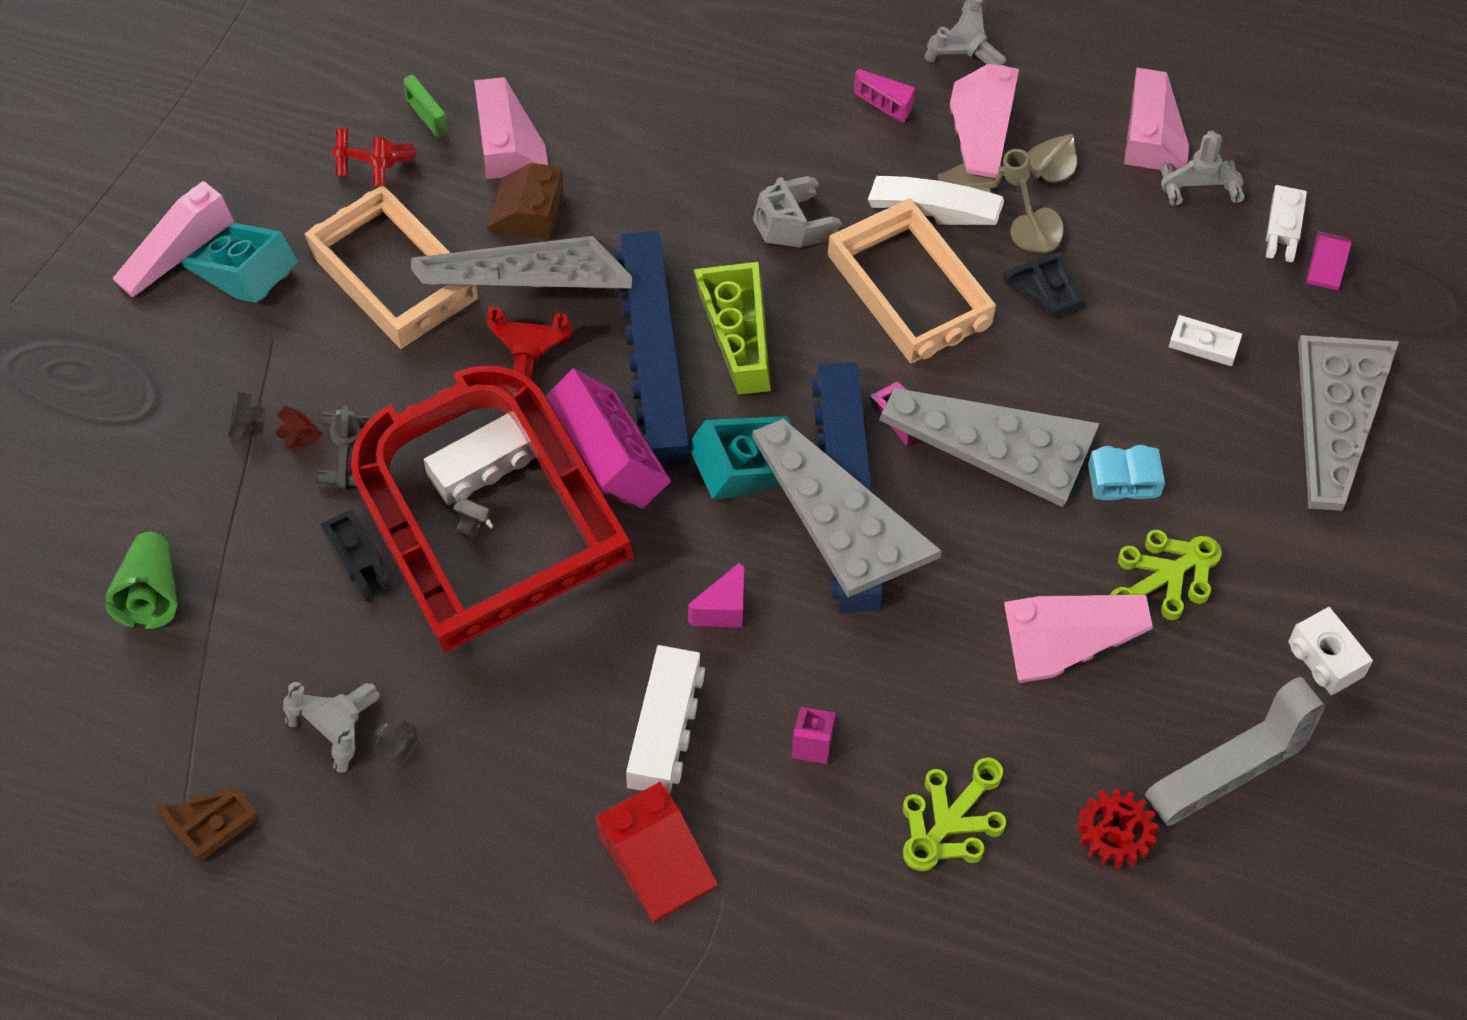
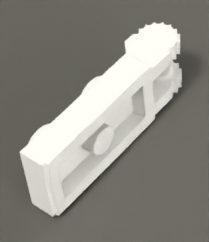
[1266,185,1307,263]

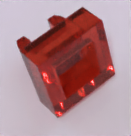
[275,405,323,450]

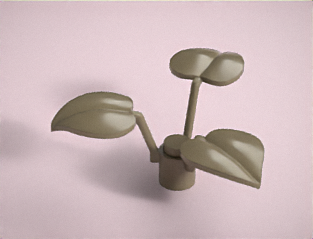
[937,134,1077,254]

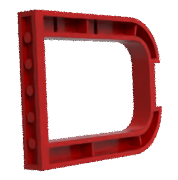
[351,366,634,653]

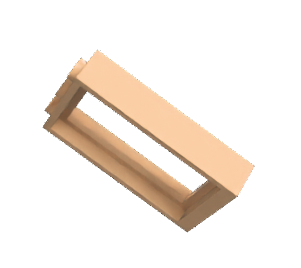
[305,186,479,349]
[828,198,996,364]

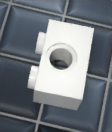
[1288,607,1373,696]

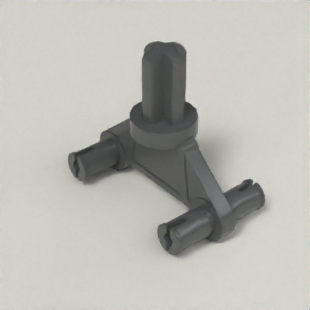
[315,405,373,489]

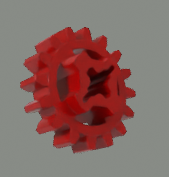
[1076,789,1158,869]

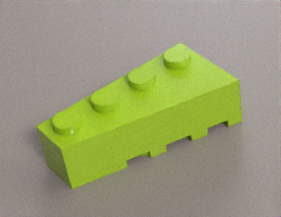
[694,262,771,395]

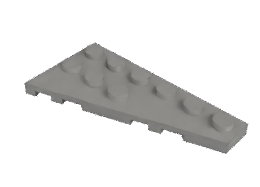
[411,236,632,288]
[1298,335,1399,511]
[879,388,1100,507]
[753,419,941,598]

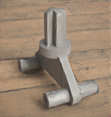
[924,0,1006,65]
[1160,131,1244,206]
[283,682,380,773]

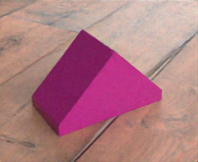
[1307,231,1351,291]
[688,563,744,627]
[791,707,836,764]

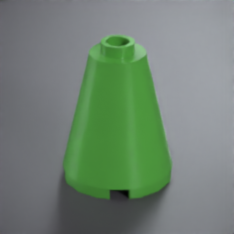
[105,532,178,629]

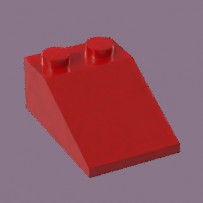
[596,781,718,923]

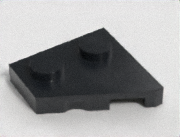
[1002,251,1085,318]

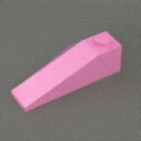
[949,64,1019,178]
[1124,68,1189,171]
[474,77,548,179]
[113,181,234,297]
[1004,595,1153,683]

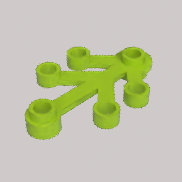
[1110,530,1222,620]
[903,758,1006,871]

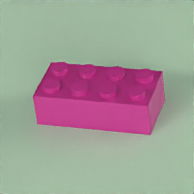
[546,368,671,509]

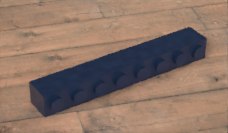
[615,231,689,466]
[811,362,882,613]

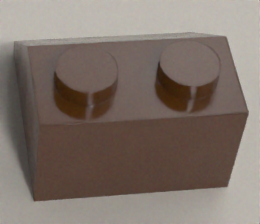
[487,163,563,241]

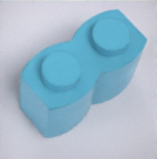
[1088,445,1165,500]

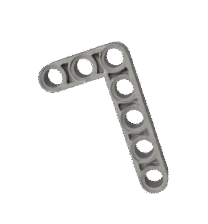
[1145,677,1325,826]

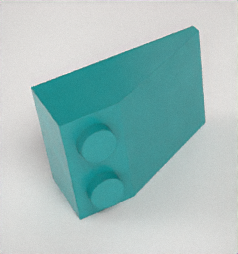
[180,223,298,303]
[688,416,792,499]

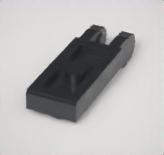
[320,509,392,601]

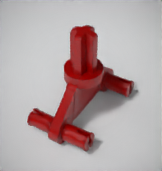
[332,127,417,186]
[487,306,573,380]

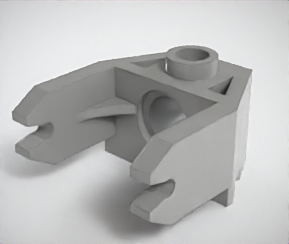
[753,176,842,248]

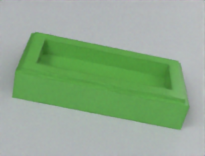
[403,74,448,139]

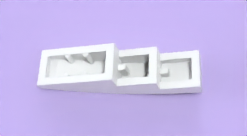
[868,176,1004,225]

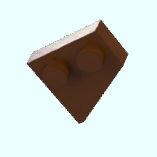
[155,787,259,863]

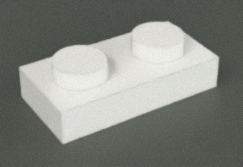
[1169,315,1242,366]

